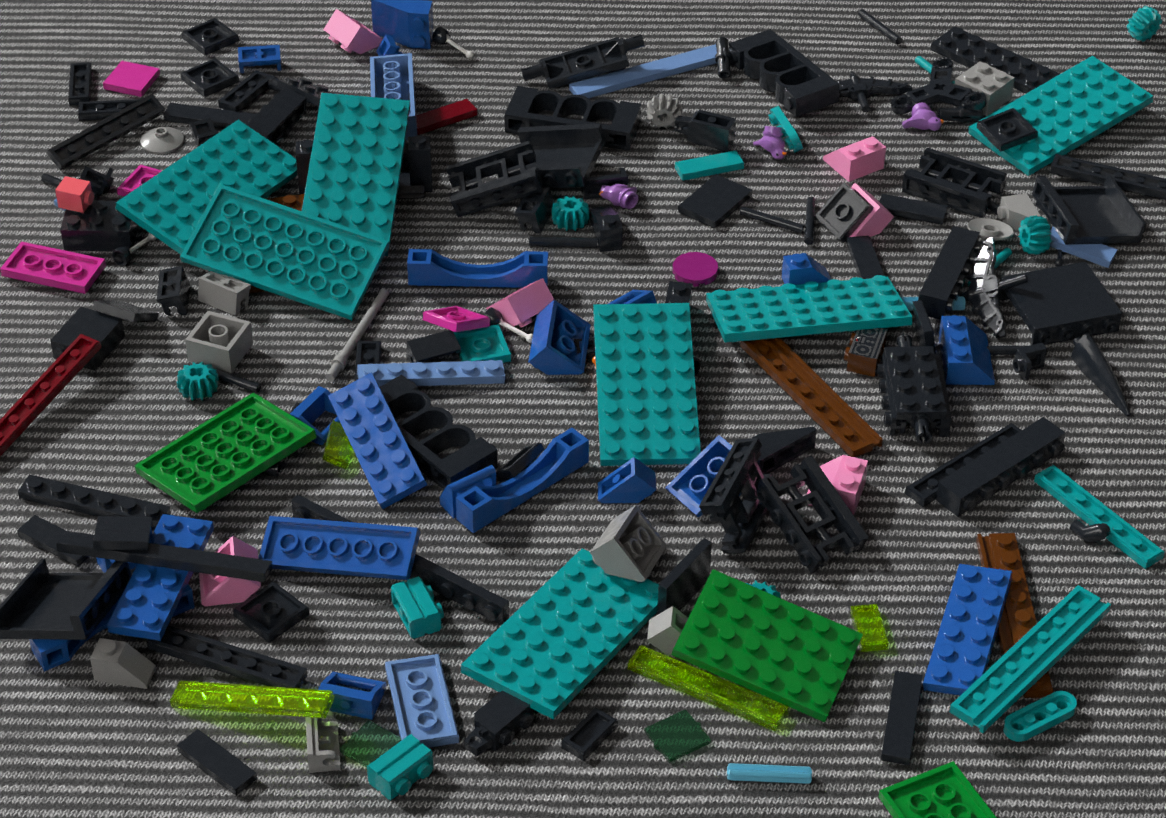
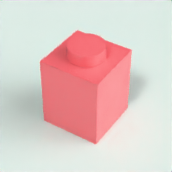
[55,176,94,213]

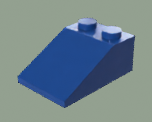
[371,0,434,49]
[665,435,742,517]

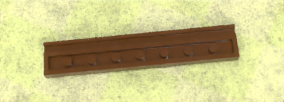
[740,338,883,457]
[976,533,1053,698]

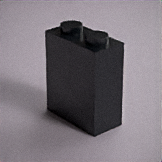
[50,306,125,371]

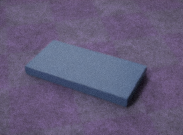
[385,654,459,748]

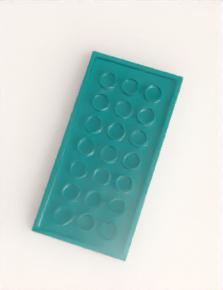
[968,56,1154,176]
[302,93,410,256]
[116,120,298,255]
[180,184,389,320]
[706,275,912,343]
[593,303,701,466]
[461,548,659,719]

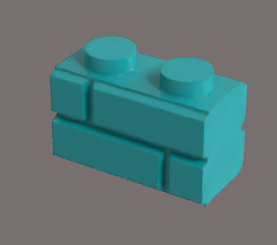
[391,576,444,639]
[367,734,434,800]

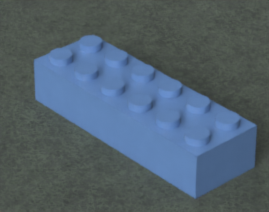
[370,53,418,141]

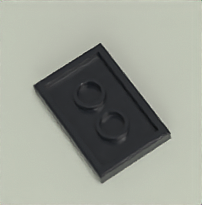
[678,174,752,228]
[657,538,712,615]

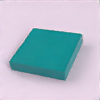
[453,324,511,363]

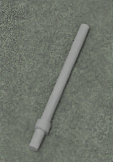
[325,289,389,382]

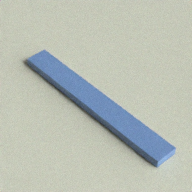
[569,44,717,98]

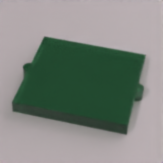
[644,709,711,763]
[339,720,401,768]

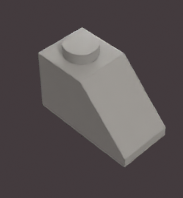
[997,193,1040,233]
[647,606,688,655]
[90,638,156,689]

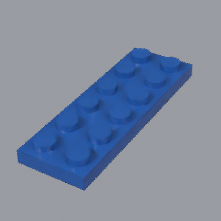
[328,372,428,509]
[107,514,214,641]
[258,516,420,580]
[923,564,1012,696]

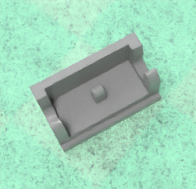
[198,271,251,316]
[305,710,341,773]

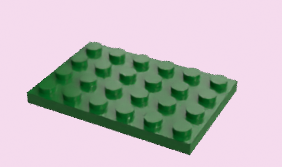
[134,392,317,513]
[671,569,863,722]

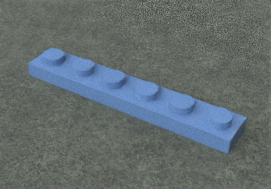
[357,360,505,387]

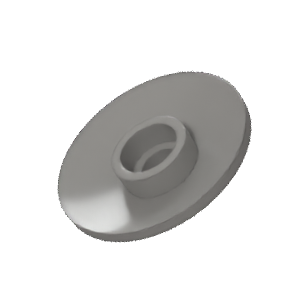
[140,127,184,154]
[968,218,1013,242]

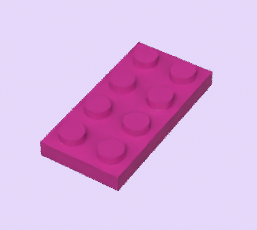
[0,241,106,294]

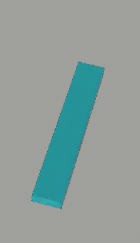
[1034,465,1165,569]

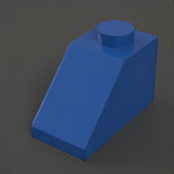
[782,253,832,285]
[598,457,656,503]

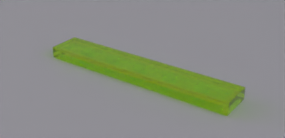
[628,645,788,731]
[169,681,335,718]

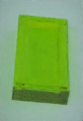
[322,420,352,469]
[850,604,889,652]

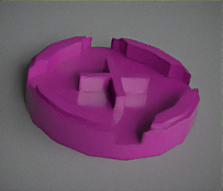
[672,252,718,287]

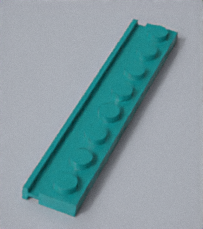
[949,585,1111,733]

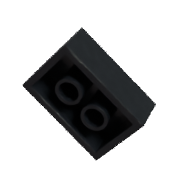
[60,200,138,252]

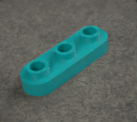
[768,106,803,153]
[1003,691,1077,742]

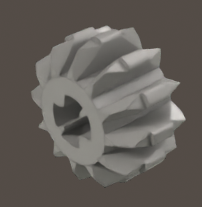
[646,93,683,129]

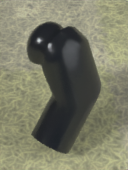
[1070,519,1110,543]

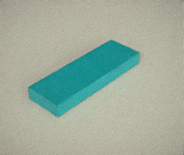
[675,150,744,181]

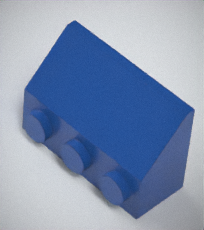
[528,300,591,375]
[939,315,995,385]

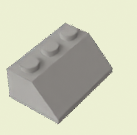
[590,505,667,582]

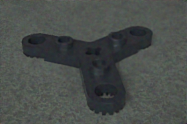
[891,57,987,114]

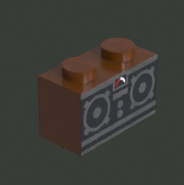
[844,328,888,377]

